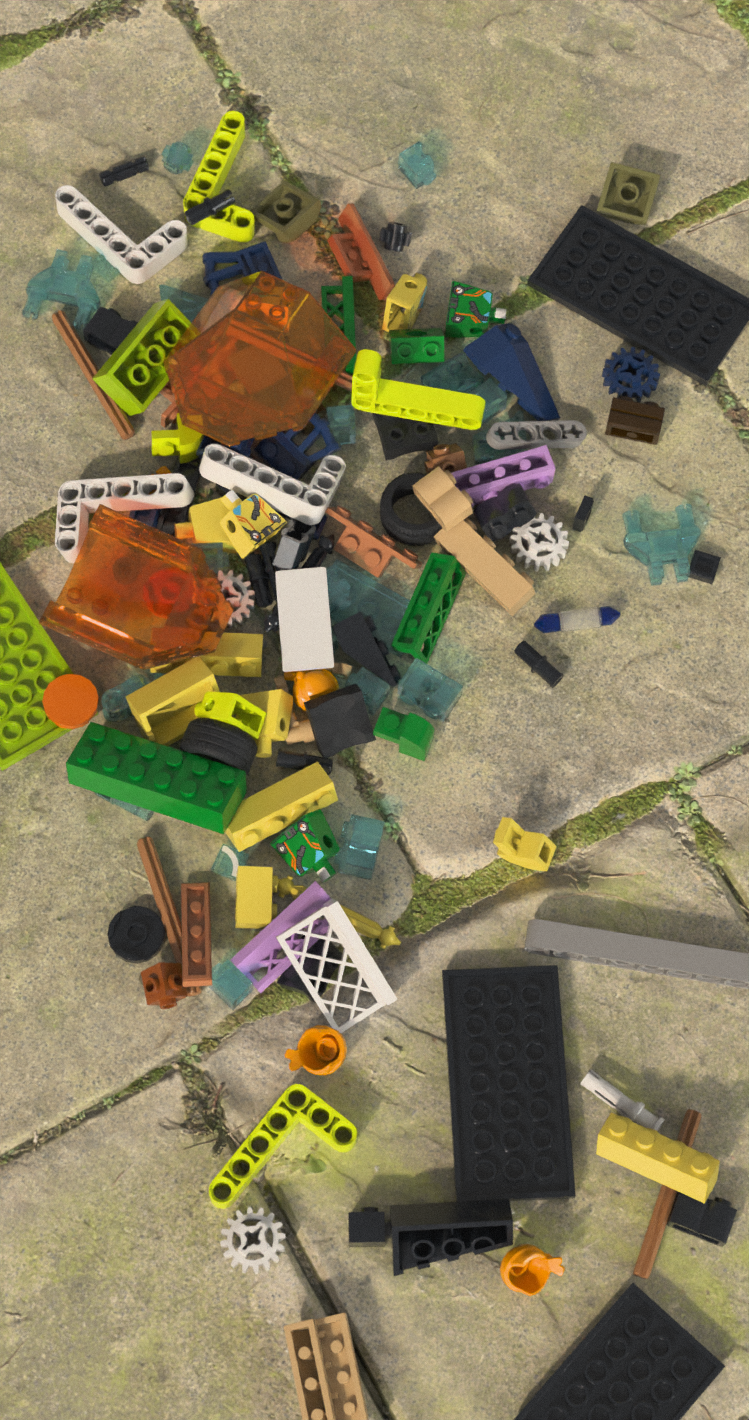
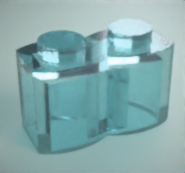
[334,814,385,880]

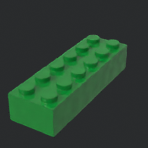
[66,722,247,834]

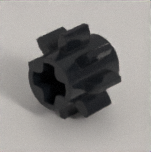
[379,222,412,252]

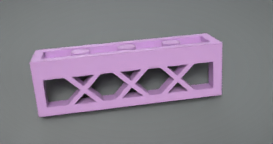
[230,881,331,993]

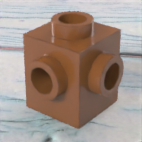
[141,962,188,1009]

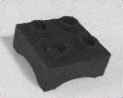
[372,413,438,461]
[304,683,376,759]

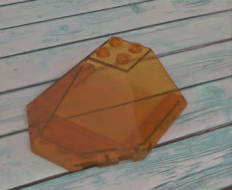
[163,271,356,447]
[39,504,234,670]

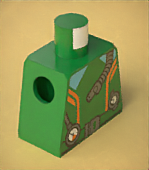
[445,281,507,338]
[270,809,339,883]

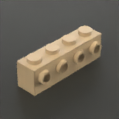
[434,518,536,617]

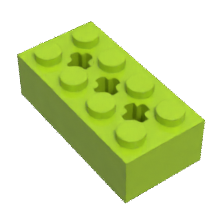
[92,299,204,416]

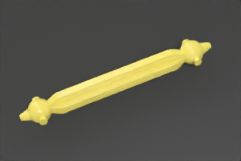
[277,875,401,949]

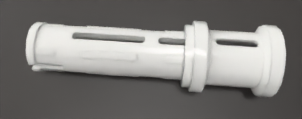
[580,1069,665,1131]

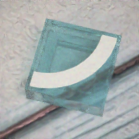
[211,844,249,881]

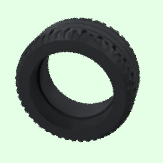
[380,472,442,546]
[180,718,258,775]

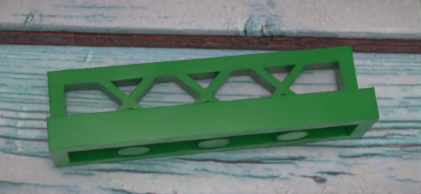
[321,276,356,382]
[391,552,466,666]

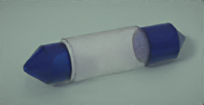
[534,606,621,634]

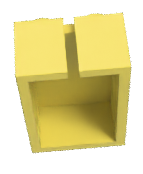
[125,656,220,746]

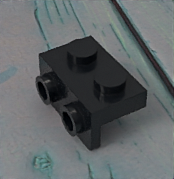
[277,935,342,1003]

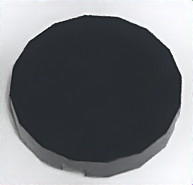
[107,906,165,964]

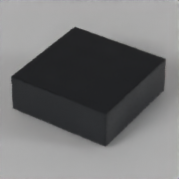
[572,495,594,532]
[686,549,721,585]

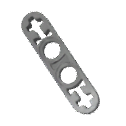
[486,420,587,450]

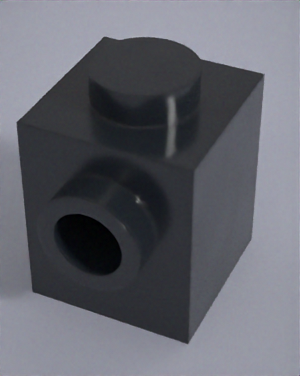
[348,1207,391,1247]

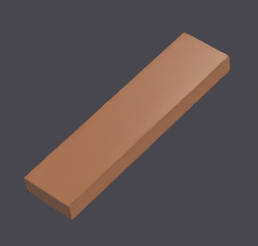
[181,882,212,987]

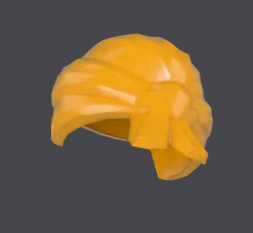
[284,669,339,711]
[284,1025,347,1075]
[500,1244,565,1296]

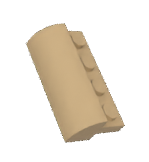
[284,1313,369,1420]

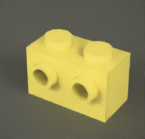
[235,866,278,929]

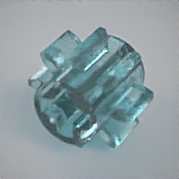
[161,142,194,174]

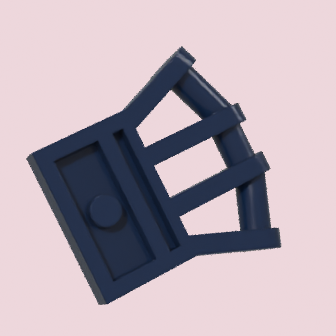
[202,241,285,319]
[254,394,342,480]

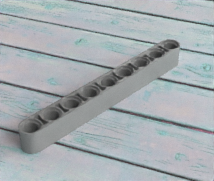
[524,919,749,989]

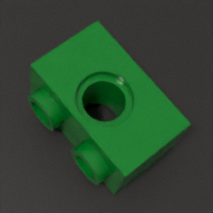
[389,328,444,364]

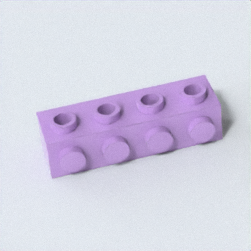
[451,445,555,508]

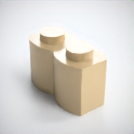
[412,466,473,532]

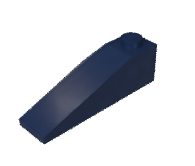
[463,323,561,421]

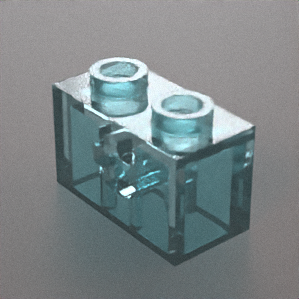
[397,658,463,722]

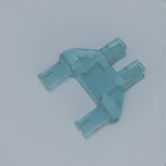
[22,249,101,330]
[622,504,701,586]

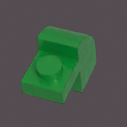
[373,707,435,761]

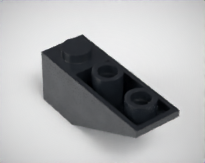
[331,611,402,689]

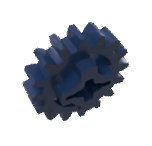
[602,347,660,402]

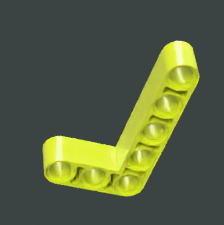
[183,111,255,243]
[352,349,486,430]
[209,1084,357,1209]

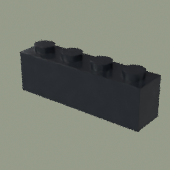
[390,1199,513,1276]

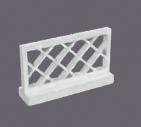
[276,898,397,1033]

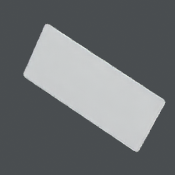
[275,567,334,672]

